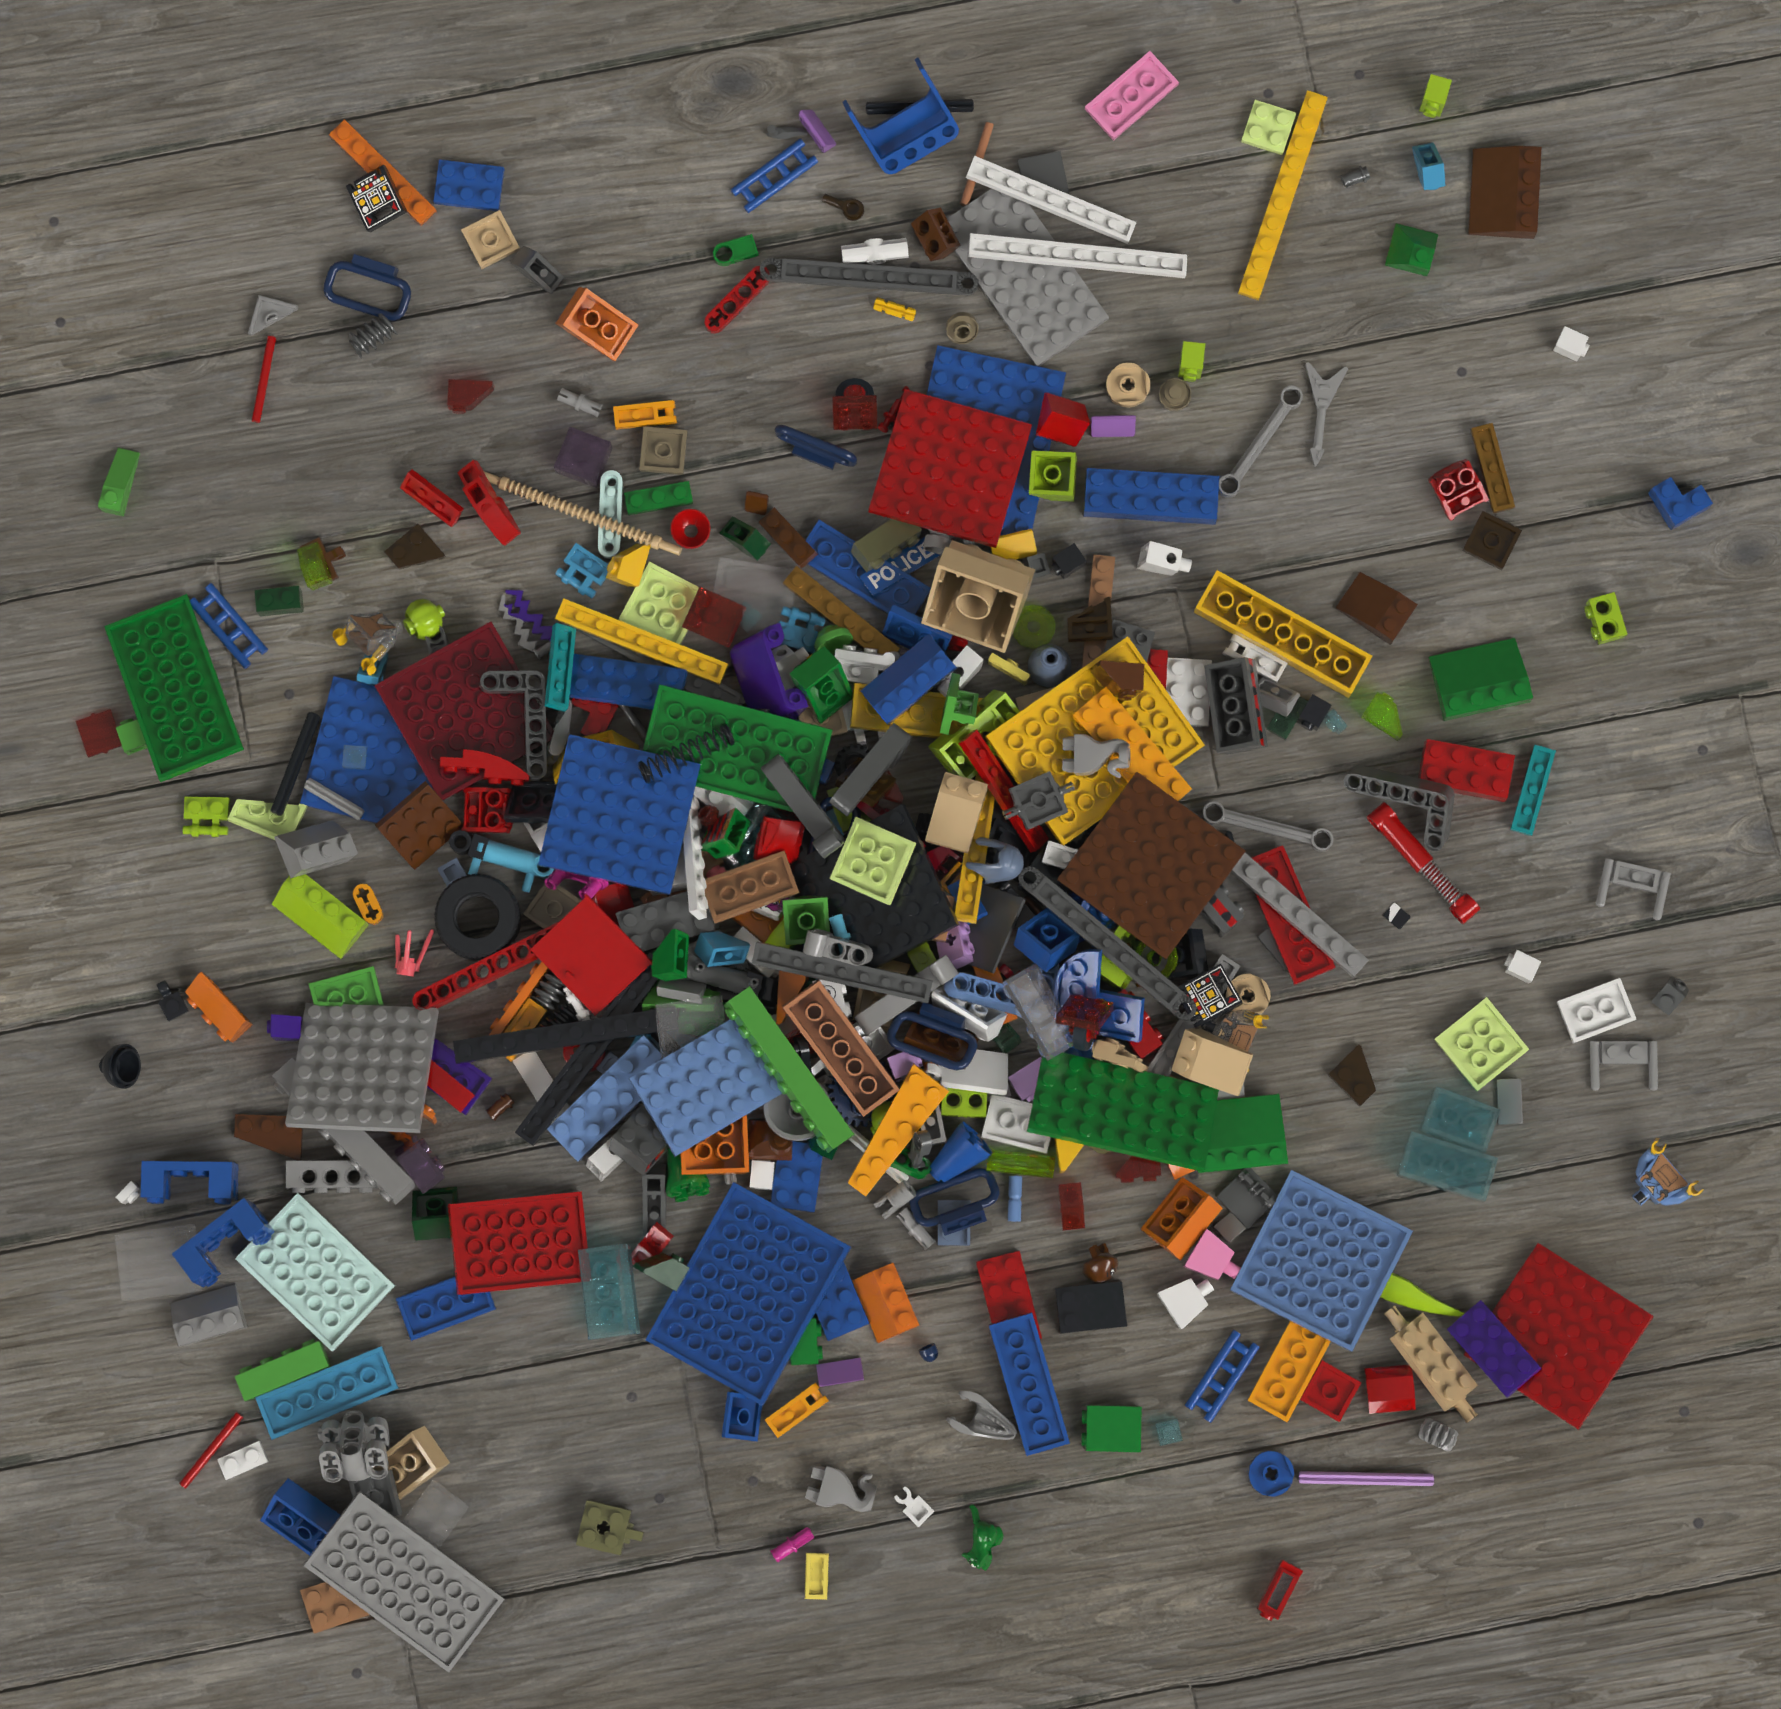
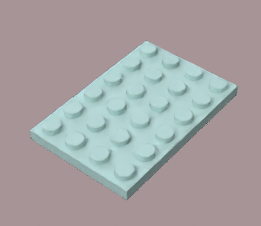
[235,1193,395,1352]

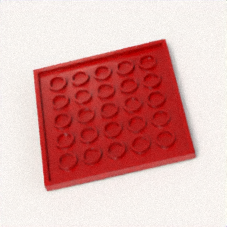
[868,389,1032,548]
[1464,1243,1653,1430]

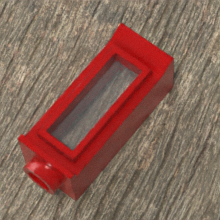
[1257,1560,1303,1621]

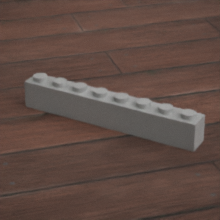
[272,1058,416,1205]

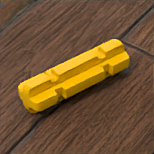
[873,298,916,321]

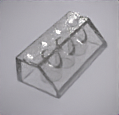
[1002,964,1073,1061]

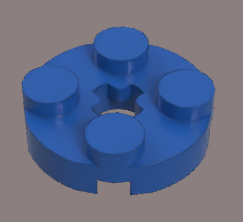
[1248,1451,1294,1497]

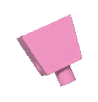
[1183,1229,1241,1280]

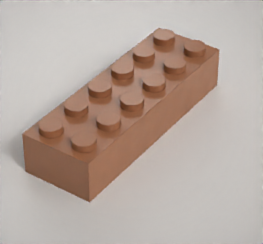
[782,979,900,1117]

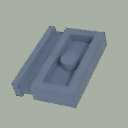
[938,1200,971,1246]

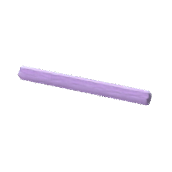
[1298,1471,1434,1486]

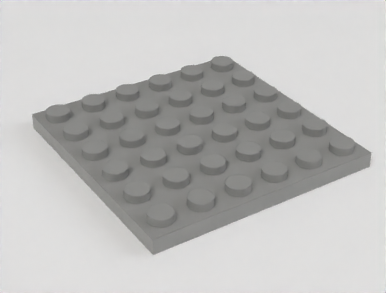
[285,1003,439,1133]

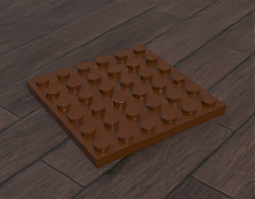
[1057,772,1246,960]

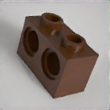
[911,208,961,261]

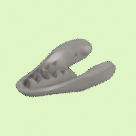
[546,699,572,765]
[946,1391,1017,1440]

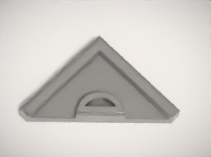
[248,295,298,336]

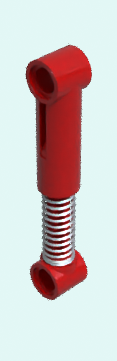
[1366,802,1480,924]

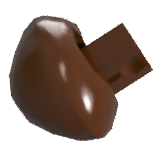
[1082,1243,1119,1282]

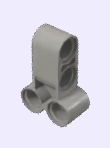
[803,929,873,966]

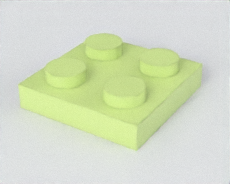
[1241,100,1296,155]

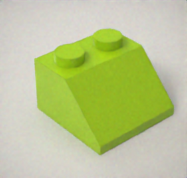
[1029,451,1077,502]

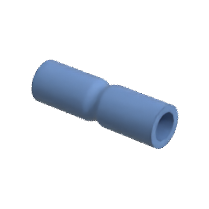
[1008,1176,1022,1222]

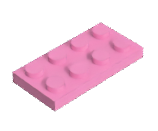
[1085,51,1179,141]

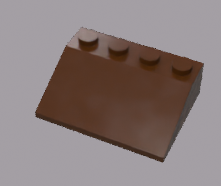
[1468,146,1542,239]

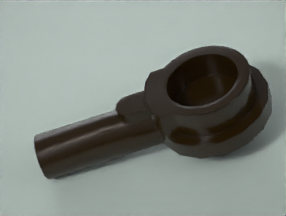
[822,194,865,221]

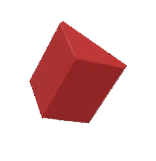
[1036,392,1090,447]

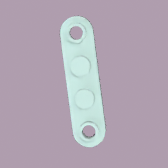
[598,470,623,559]

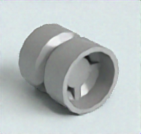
[923,529,955,555]

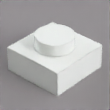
[115,1181,141,1205]

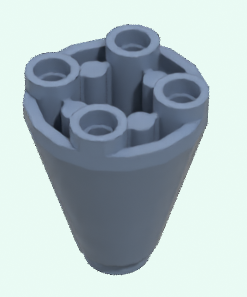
[1028,644,1072,688]

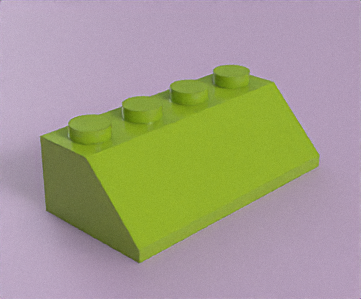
[272,874,369,959]

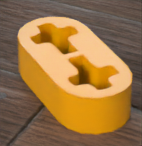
[353,884,383,925]

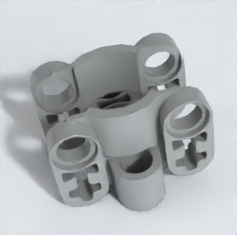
[319,1410,391,1483]

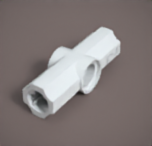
[841,238,909,265]

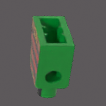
[701,808,751,859]

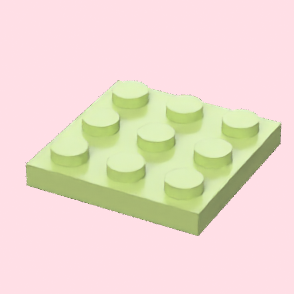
[618,562,708,645]
[830,817,916,905]
[1434,997,1529,1092]

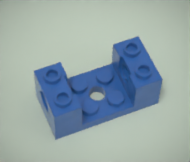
[140,1161,239,1205]
[172,1198,275,1288]

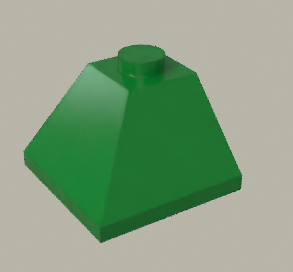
[1385,223,1438,276]

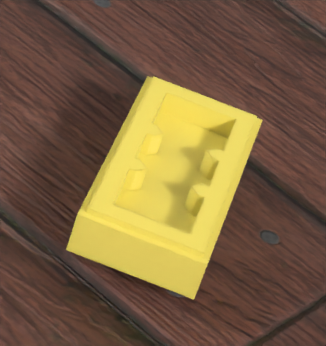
[988,653,1030,685]
[805,1553,829,1600]

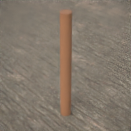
[960,122,994,206]

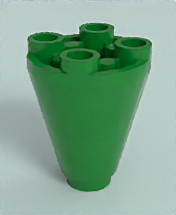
[665,1148,710,1202]

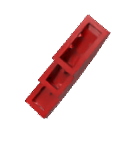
[427,1060,475,1113]

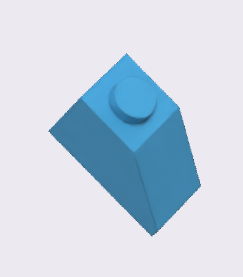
[1412,142,1446,190]
[694,931,750,967]

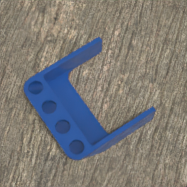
[842,57,959,174]

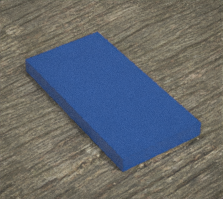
[396,1276,496,1341]

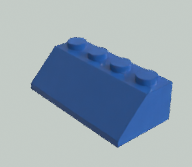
[861,634,957,725]
[260,1478,340,1556]

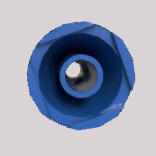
[930,1122,992,1182]

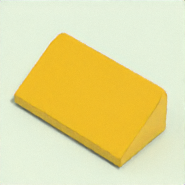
[990,528,1037,560]

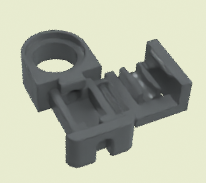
[908,1130,932,1169]

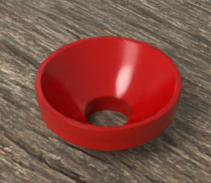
[670,509,711,549]

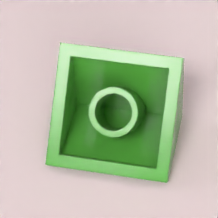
[782,896,830,945]

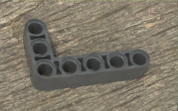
[479,671,547,781]
[829,723,912,816]
[761,754,846,859]
[1343,765,1455,851]

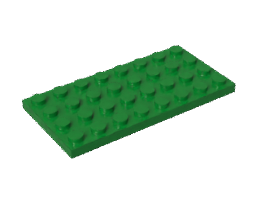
[104,594,244,782]
[643,684,833,812]
[1027,1048,1219,1172]

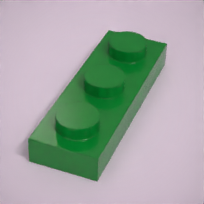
[624,481,693,516]

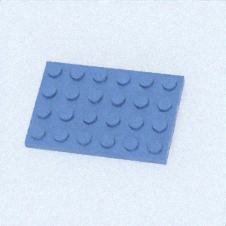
[629,1020,783,1157]

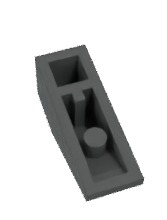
[642,1163,667,1236]

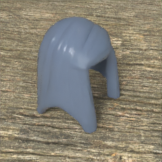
[966,837,1024,884]

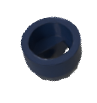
[919,1343,938,1362]

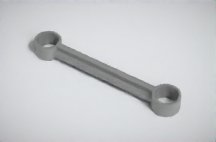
[1219,385,1303,498]
[1202,801,1333,852]

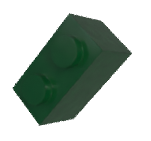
[254,586,304,616]

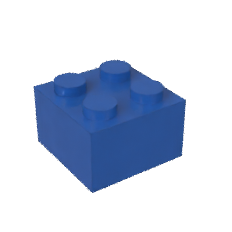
[1014,908,1080,972]

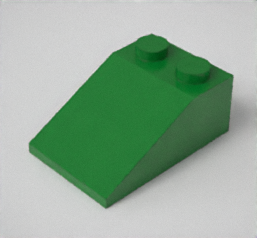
[789,646,853,724]

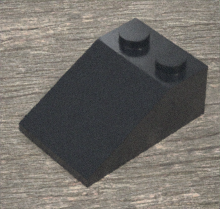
[1131,929,1209,980]
[1055,1281,1127,1334]

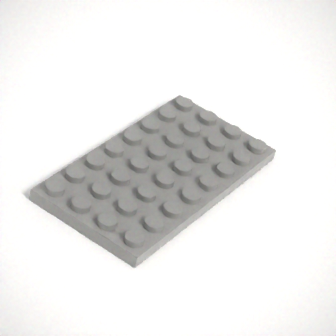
[947,189,1109,367]
[303,1491,504,1672]

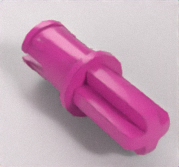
[770,1527,814,1562]

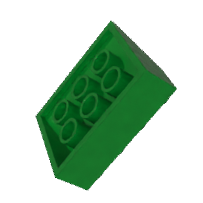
[1428,638,1533,721]
[1197,1093,1288,1173]

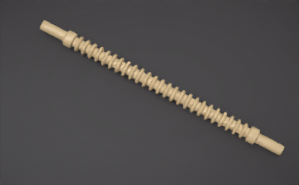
[484,471,682,556]

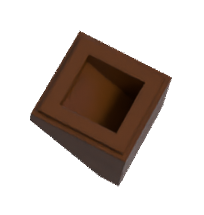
[745,491,769,515]

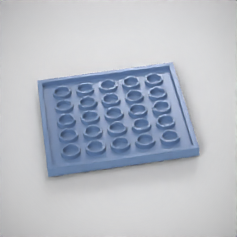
[1230,1170,1413,1352]

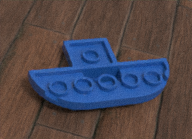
[1052,949,1145,1060]

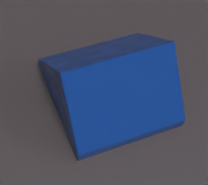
[722,1392,762,1442]

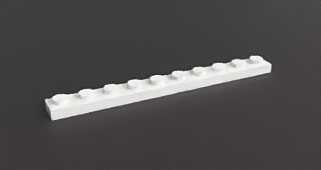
[968,233,1187,278]

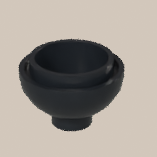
[99,1044,141,1089]

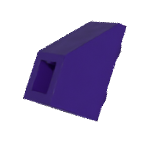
[267,1014,303,1041]

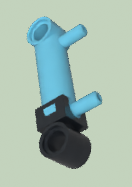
[449,830,555,893]

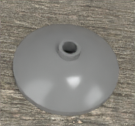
[764,1084,830,1141]

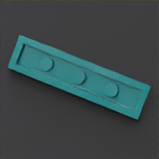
[544,623,576,712]
[1510,745,1556,836]

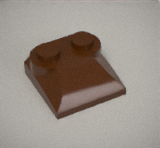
[748,1118,793,1161]

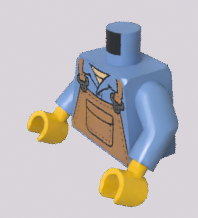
[1632,1138,1704,1206]

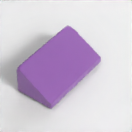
[799,110,836,153]
[1091,415,1136,437]
[816,1358,864,1387]

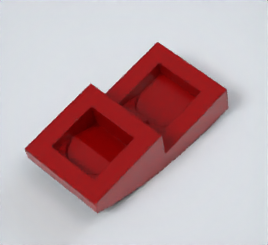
[627,1222,674,1264]

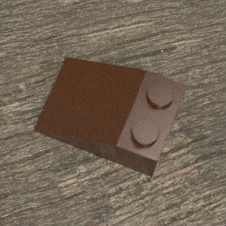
[1335,572,1418,645]

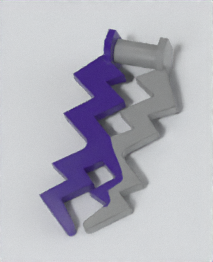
[499,590,552,660]

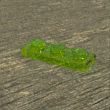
[986,1149,1055,1178]

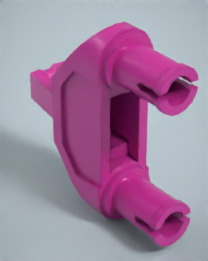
[544,869,609,899]

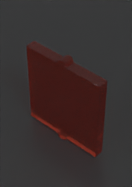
[76,709,122,758]

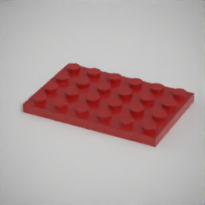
[448,1191,591,1295]

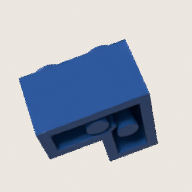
[1648,477,1713,530]

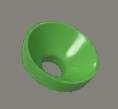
[814,625,853,655]

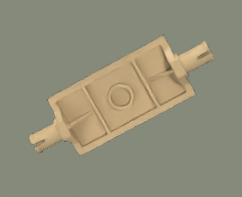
[1384,1305,1478,1423]

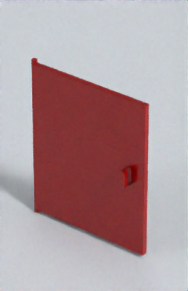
[530,894,652,1016]

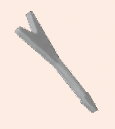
[1305,362,1348,467]

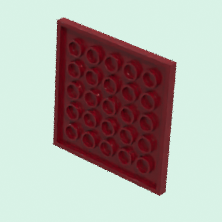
[374,621,554,801]

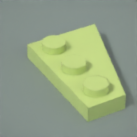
[228,799,307,840]

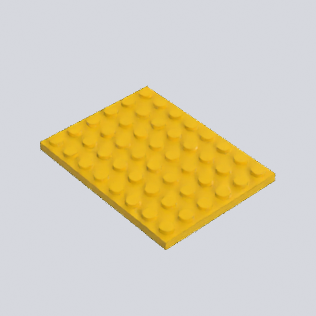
[985,636,1205,846]

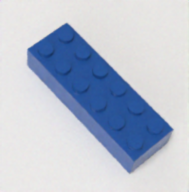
[1083,468,1219,525]

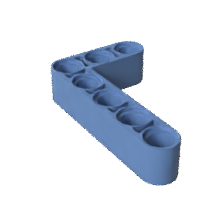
[944,962,1059,1020]

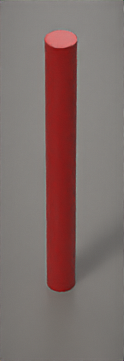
[252,336,276,423]
[179,1412,243,1489]

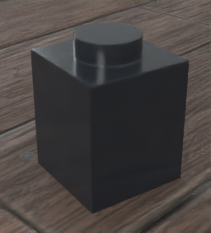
[1051,543,1087,579]
[1298,694,1332,731]

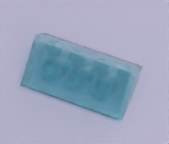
[578,1244,640,1340]

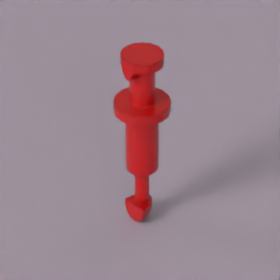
[878,386,909,433]

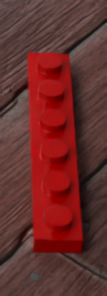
[959,729,1049,853]

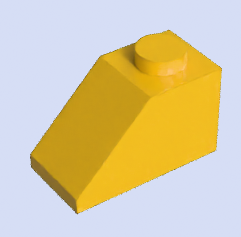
[606,544,651,587]

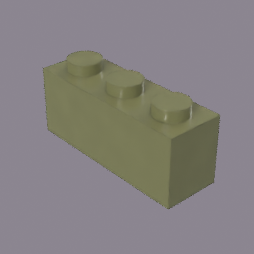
[851,519,922,572]

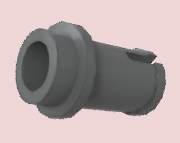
[1341,166,1370,188]

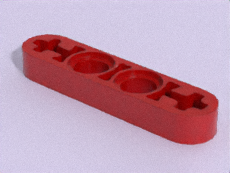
[704,266,770,334]

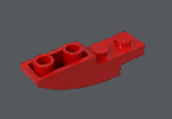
[457,460,521,546]
[439,749,529,785]

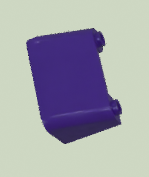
[730,623,809,719]

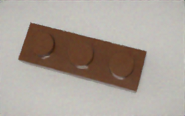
[759,507,818,569]

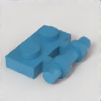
[555,543,608,599]
[778,606,825,654]

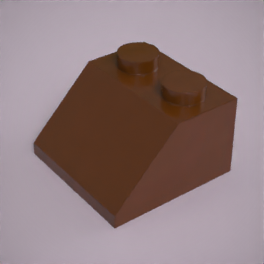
[1091,660,1144,701]

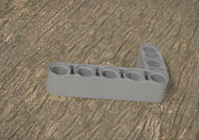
[854,955,959,1036]

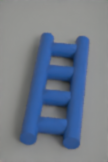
[730,138,818,213]
[190,583,268,669]
[1185,1330,1260,1423]

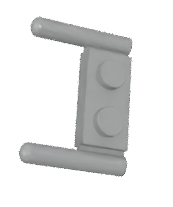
[1596,858,1671,920]
[1590,1041,1658,1091]

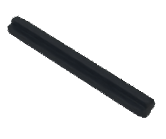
[866,99,974,115]
[271,712,320,816]

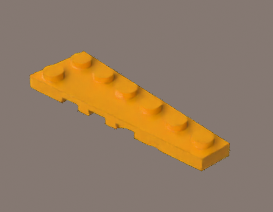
[848,1063,949,1197]

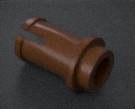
[485,1093,515,1121]

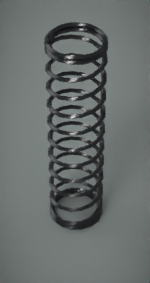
[638,723,735,784]

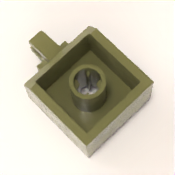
[576,1500,644,1555]

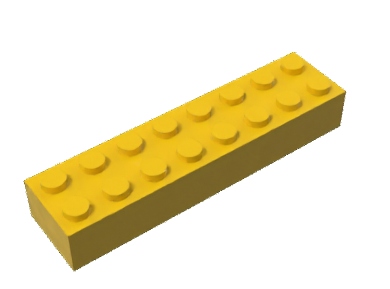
[1194,570,1372,698]

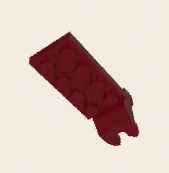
[856,801,964,874]

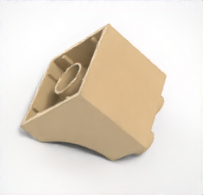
[921,540,1036,653]

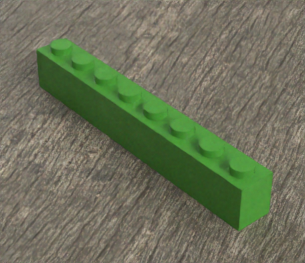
[724,986,854,1153]

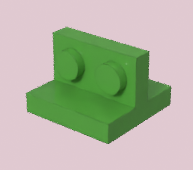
[940,673,979,735]

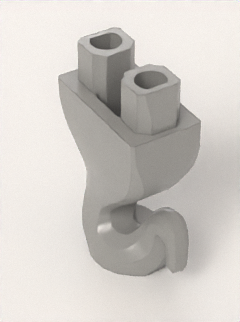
[1062,734,1130,778]
[805,1466,877,1512]

